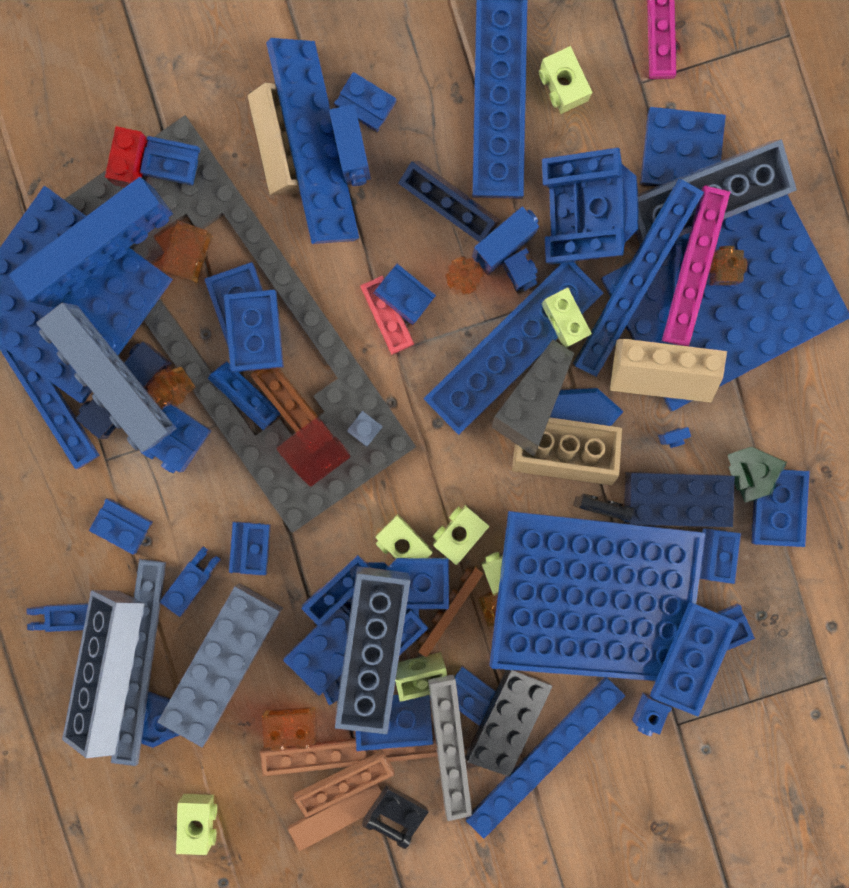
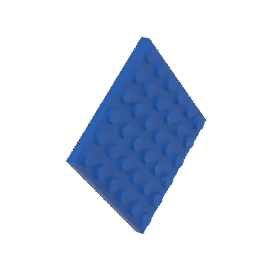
[0,186,173,403]

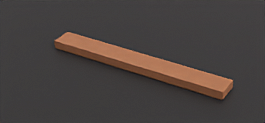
[260,729,438,776]

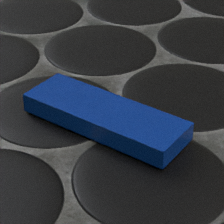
[208,361,281,431]

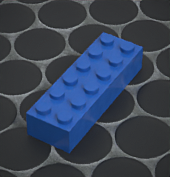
[8,177,173,307]

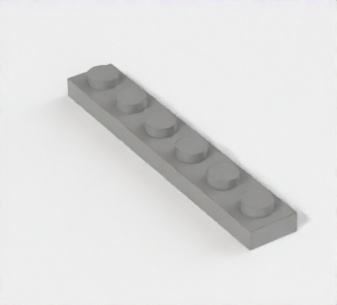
[428,675,472,821]

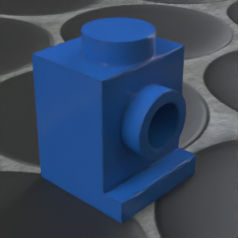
[502,248,538,291]
[632,692,672,736]

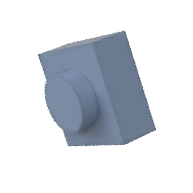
[347,411,383,447]

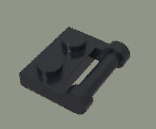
[573,493,633,522]
[362,785,429,849]

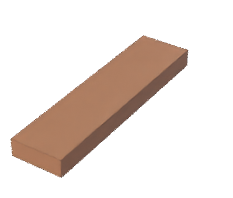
[293,750,395,818]
[288,783,383,851]

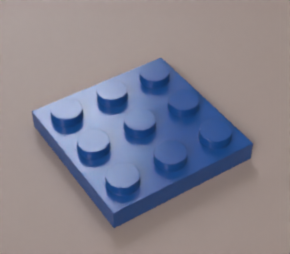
[640,107,726,187]

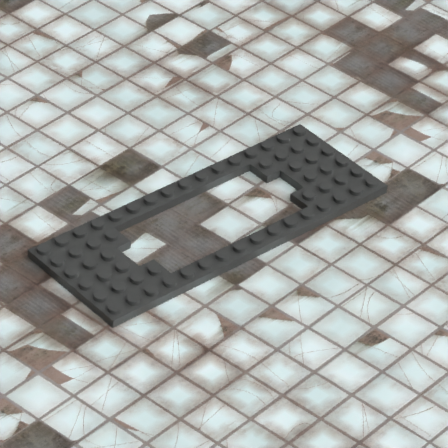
[64,115,416,533]

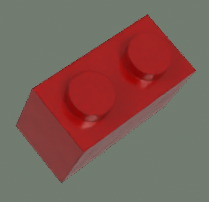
[105,126,148,187]

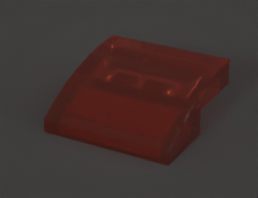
[276,417,351,487]

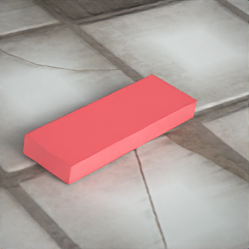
[360,275,414,355]

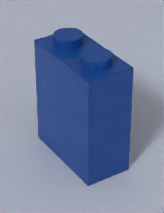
[329,104,371,187]
[472,206,539,275]

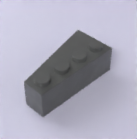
[492,340,574,456]

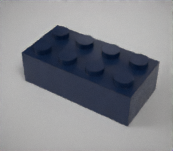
[624,472,735,527]

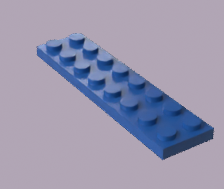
[472,0,528,199]
[266,38,359,244]
[423,262,604,435]

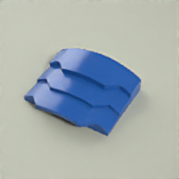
[542,148,638,264]
[301,555,428,656]

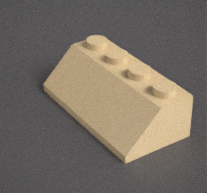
[248,83,300,195]
[610,339,727,403]
[512,418,622,485]

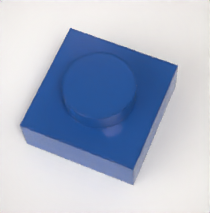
[658,427,691,448]

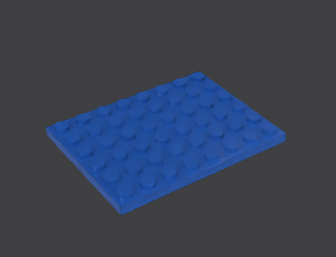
[601,194,849,412]
[489,511,705,681]

